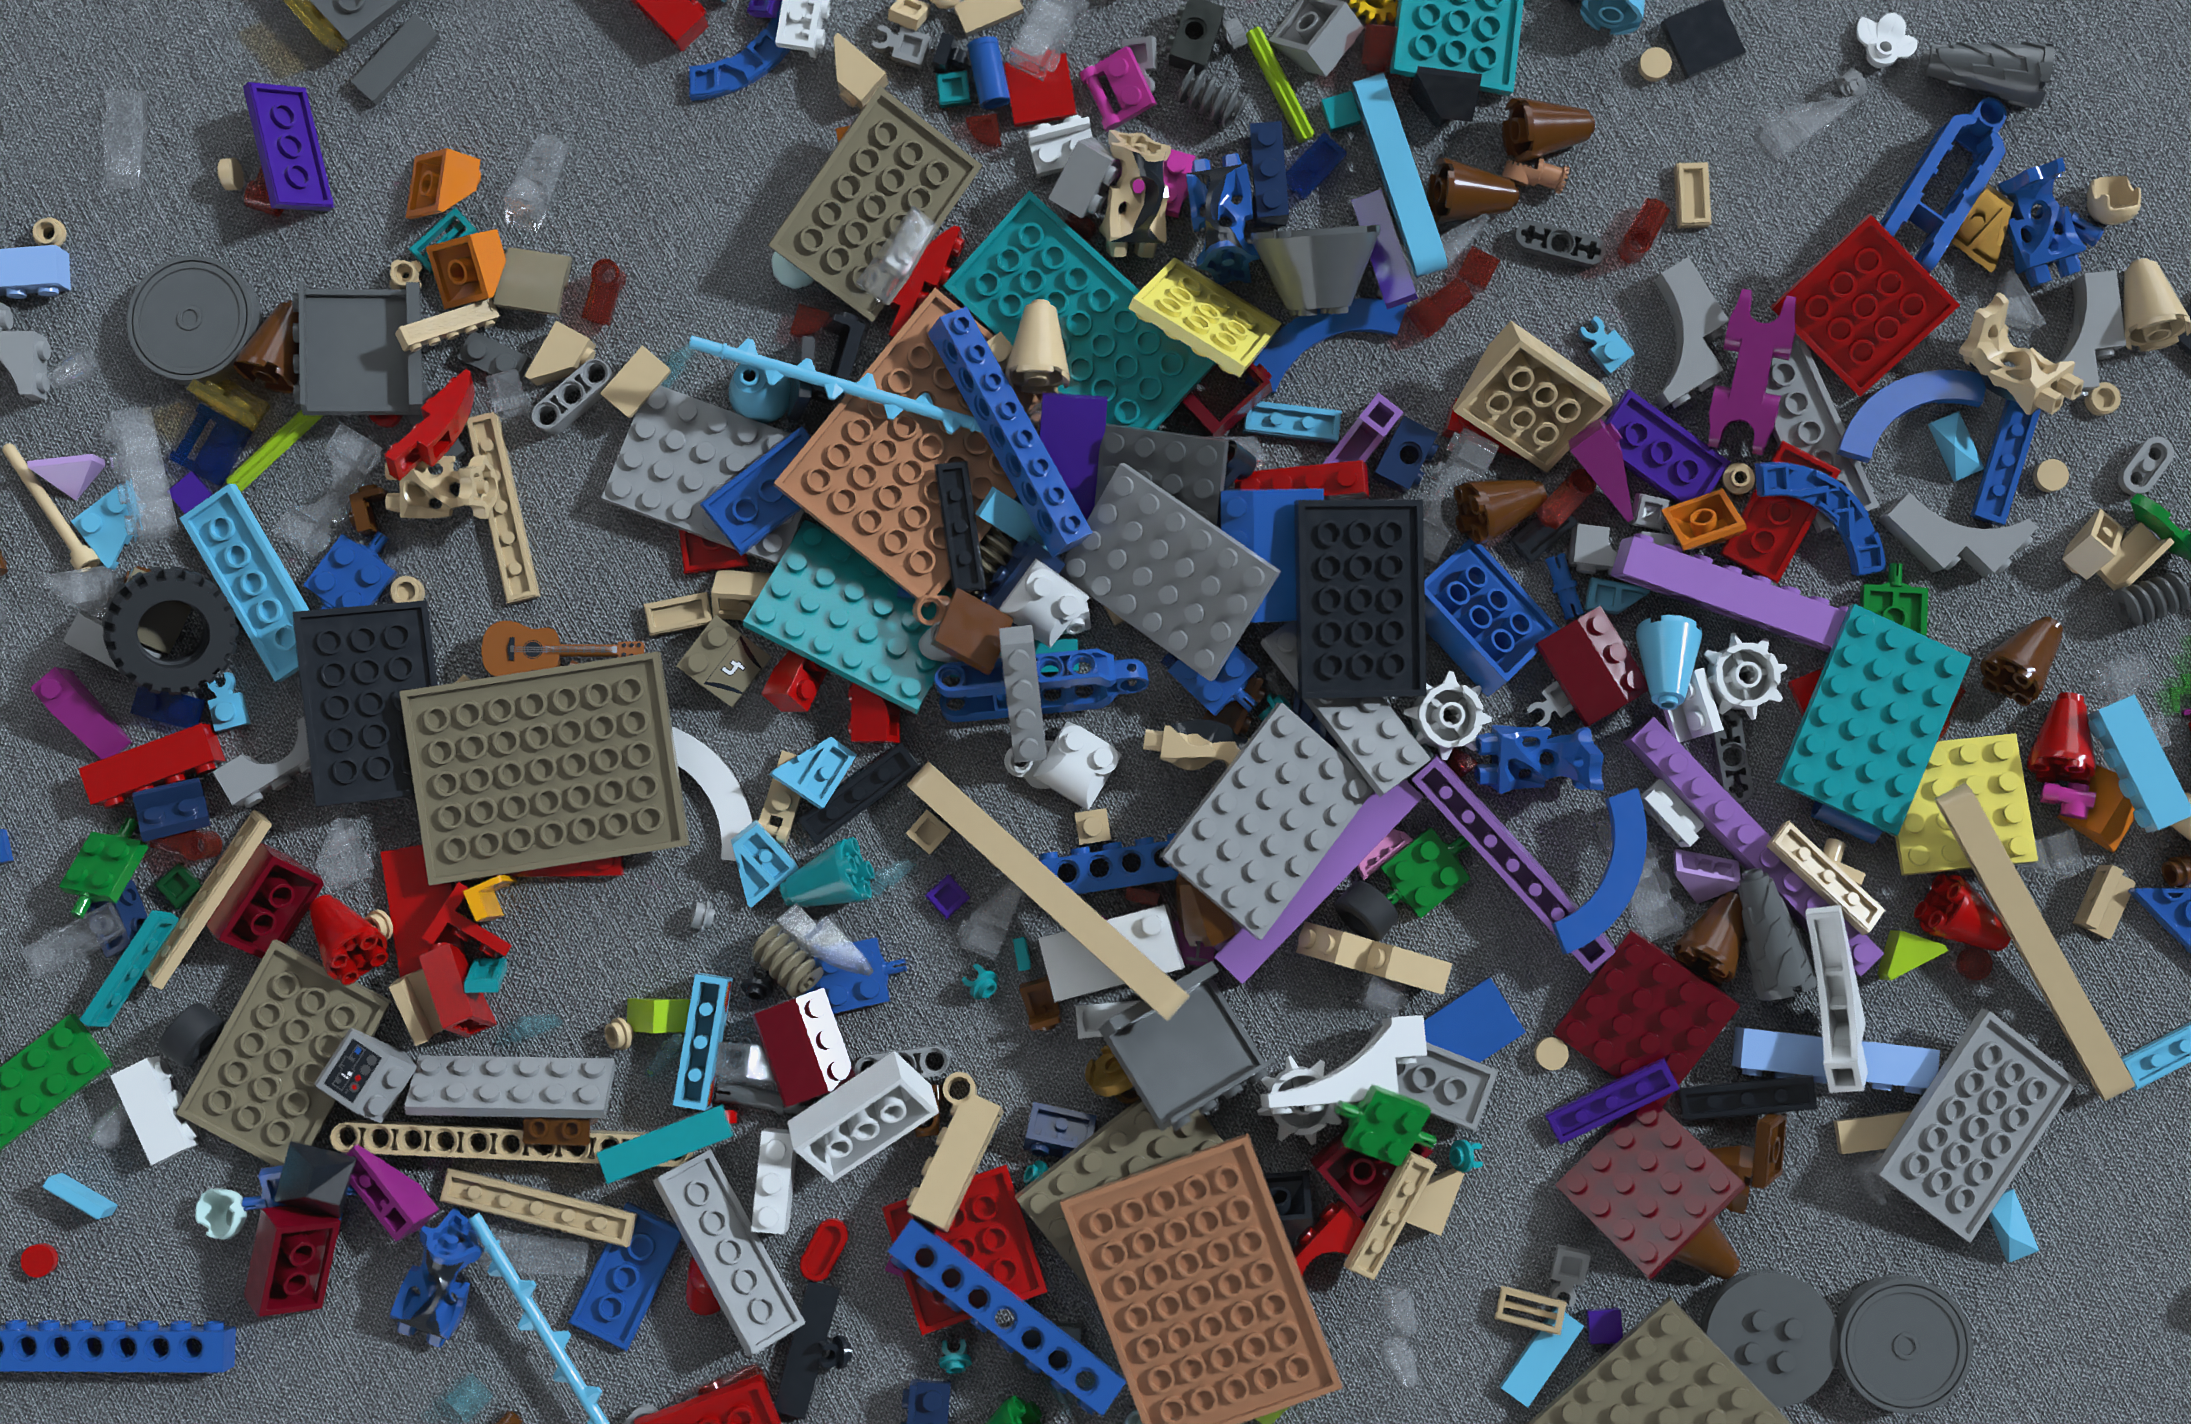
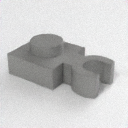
[872,25,932,69]
[1122,36,1158,93]
[1525,680,1573,726]
[1550,1244,1591,1307]

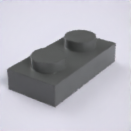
[457,332,531,387]

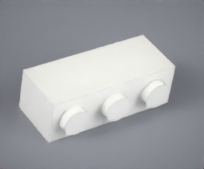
[111,1056,199,1165]
[751,1128,797,1234]

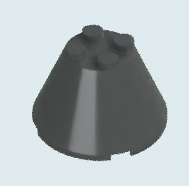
[1250,225,1380,316]

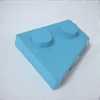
[71,482,146,571]
[769,737,857,809]
[731,820,799,908]

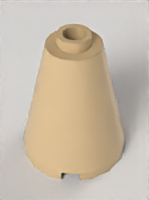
[2123,258,2191,351]
[1005,299,1070,394]

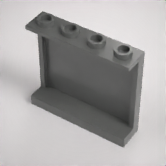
[292,281,424,415]
[1098,961,1276,1132]

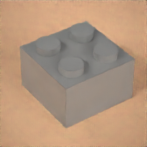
[1048,137,1122,218]

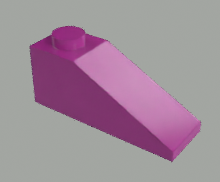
[1568,418,1634,522]
[30,667,133,760]
[346,1144,439,1242]

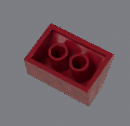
[1535,605,1649,727]
[206,842,326,959]
[752,988,855,1108]
[1309,1125,1433,1218]
[244,1206,341,1317]

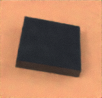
[1660,0,1746,80]
[787,336,815,421]

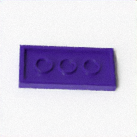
[243,82,334,211]
[1604,389,1731,504]
[1039,393,1108,521]

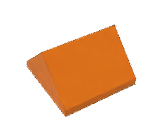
[2057,765,2135,853]

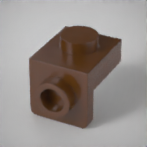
[349,484,389,537]
[1019,976,1063,1031]

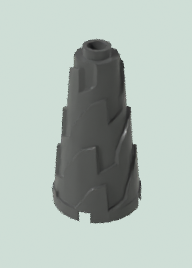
[1919,42,2055,109]
[1737,868,1817,1001]

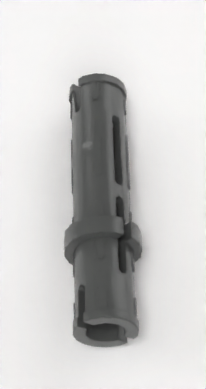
[716,1082,817,1115]

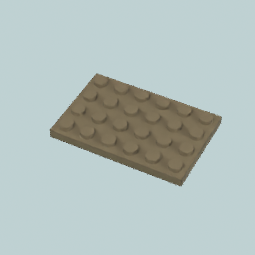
[767,86,983,322]
[176,939,393,1166]
[1015,1098,1224,1298]

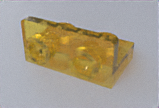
[283,0,348,54]
[187,378,270,432]

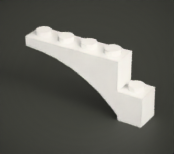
[1805,905,1868,1093]
[1260,1015,1427,1114]

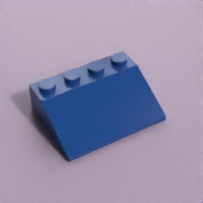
[1221,488,1324,622]
[1425,538,1560,697]

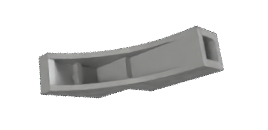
[1654,257,1729,409]
[2055,270,2126,400]
[0,302,51,401]
[1877,492,2038,577]

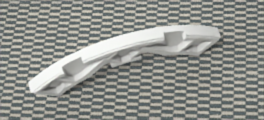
[672,727,752,861]

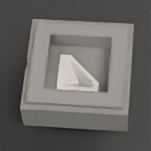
[1629,493,1670,531]

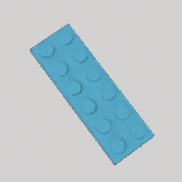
[180,484,309,682]

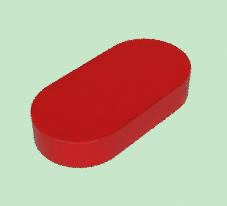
[799,1218,849,1282]

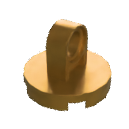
[1085,1045,1140,1104]

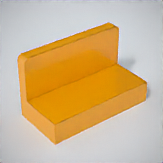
[463,875,517,922]

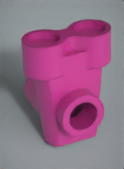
[2040,782,2096,819]

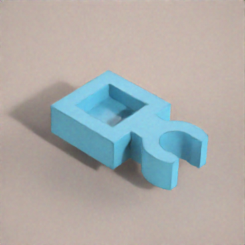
[1578,316,1635,376]
[207,672,251,732]

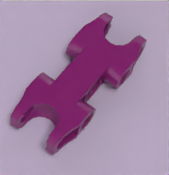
[1708,289,1796,456]

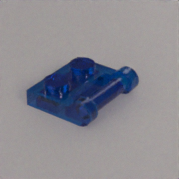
[168,403,253,487]

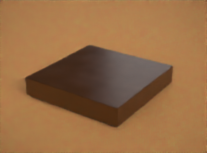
[931,588,1014,675]
[1752,1112,1787,1189]

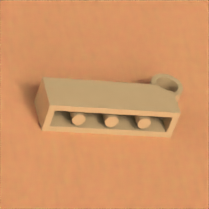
[907,1072,1004,1232]

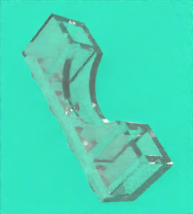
[273,423,383,557]
[1419,427,1499,563]

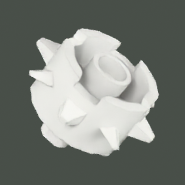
[1704,633,1787,720]
[1403,671,1492,760]
[1257,1056,1342,1145]

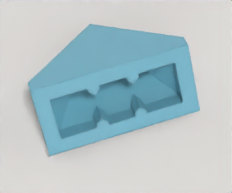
[1928,411,1985,482]
[1988,1188,2039,1263]

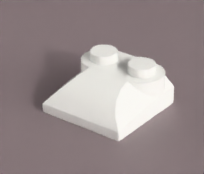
[998,559,1089,648]
[1033,721,1122,811]

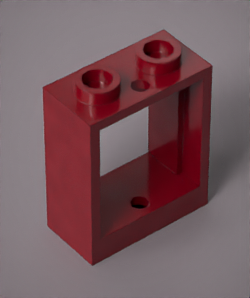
[1180,363,1273,439]

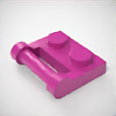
[1079,46,1157,131]

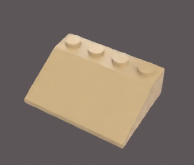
[1453,321,1613,473]

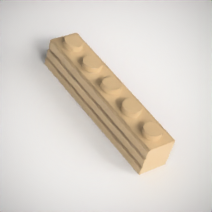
[395,298,500,352]

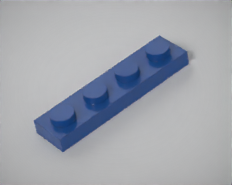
[1970,399,2041,527]

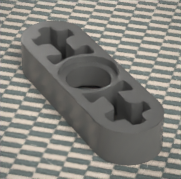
[1513,220,1606,268]
[1710,710,1753,803]

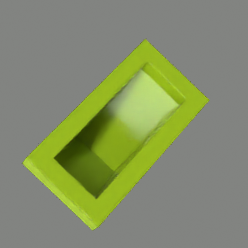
[1877,930,1948,981]
[627,998,691,1033]

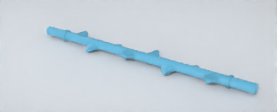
[688,335,983,434]
[468,1213,610,1424]

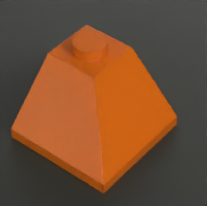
[405,148,481,219]
[426,229,506,310]
[1661,488,1747,551]

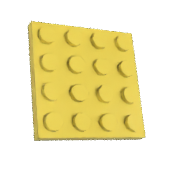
[1128,257,1282,377]
[1895,733,2038,876]

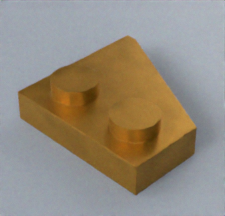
[1951,184,2014,273]

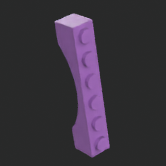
[1323,392,1404,464]

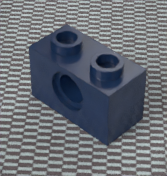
[1371,416,1439,495]

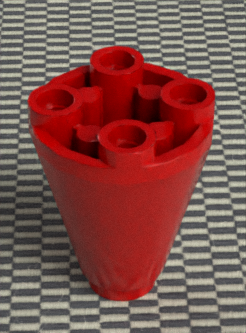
[2027,692,2096,785]
[1914,874,2011,952]
[310,895,389,985]

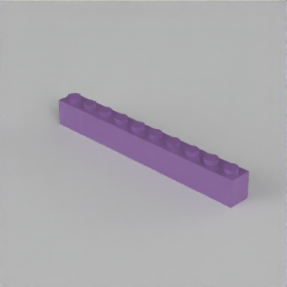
[1622,717,1884,976]

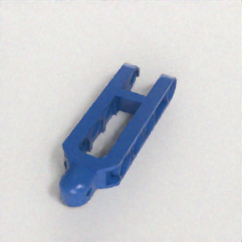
[1880,98,2007,273]
[934,648,1149,722]

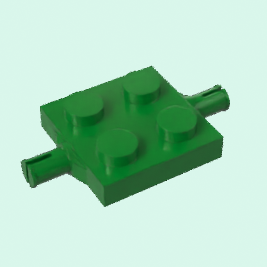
[1859,563,1929,637]
[58,817,149,919]
[1379,827,1471,919]
[1335,1084,1436,1167]

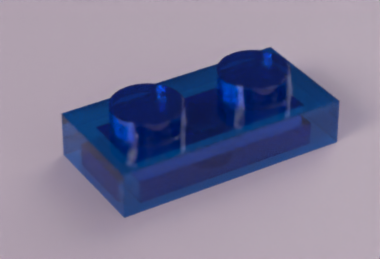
[1286,132,1347,202]
[130,686,206,728]

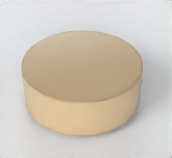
[1638,47,1672,82]
[217,157,244,191]
[2084,382,2121,416]
[2033,459,2069,492]
[390,576,425,603]
[1534,1037,1569,1070]

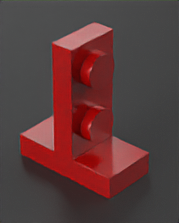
[421,882,512,959]

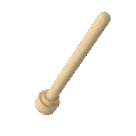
[2,443,101,574]

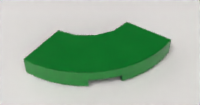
[2130,493,2191,562]

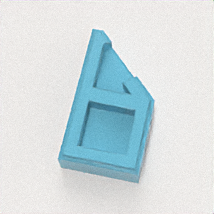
[1584,577,1650,616]

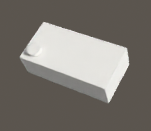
[1038,904,1185,1002]
[787,1051,939,1183]

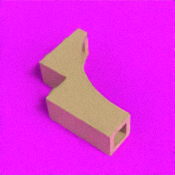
[1296,921,1452,995]

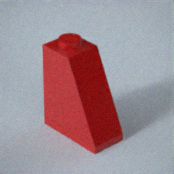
[419,942,497,1038]

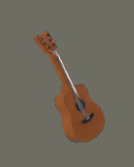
[481,621,645,677]

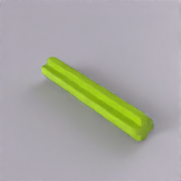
[1246,27,1314,143]
[226,409,324,492]

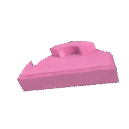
[1357,829,1413,880]

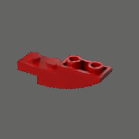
[889,225,965,341]
[384,369,475,481]

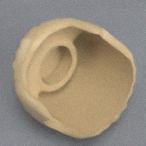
[2086,176,2141,225]

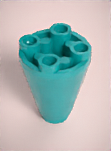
[780,837,875,907]

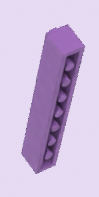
[1611,533,1849,653]
[1411,754,1615,974]
[1214,780,1423,985]

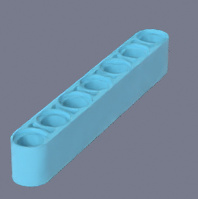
[1352,73,1448,278]

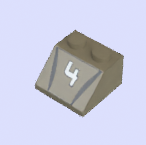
[676,615,772,708]

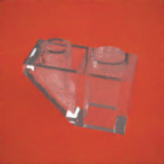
[316,818,374,893]

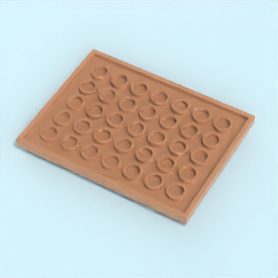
[773,288,1060,607]
[1060,1133,1342,1424]

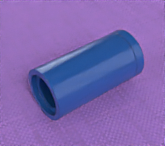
[967,36,1011,109]
[1811,801,1882,844]

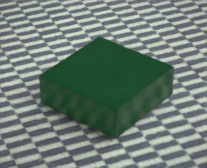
[155,863,202,909]

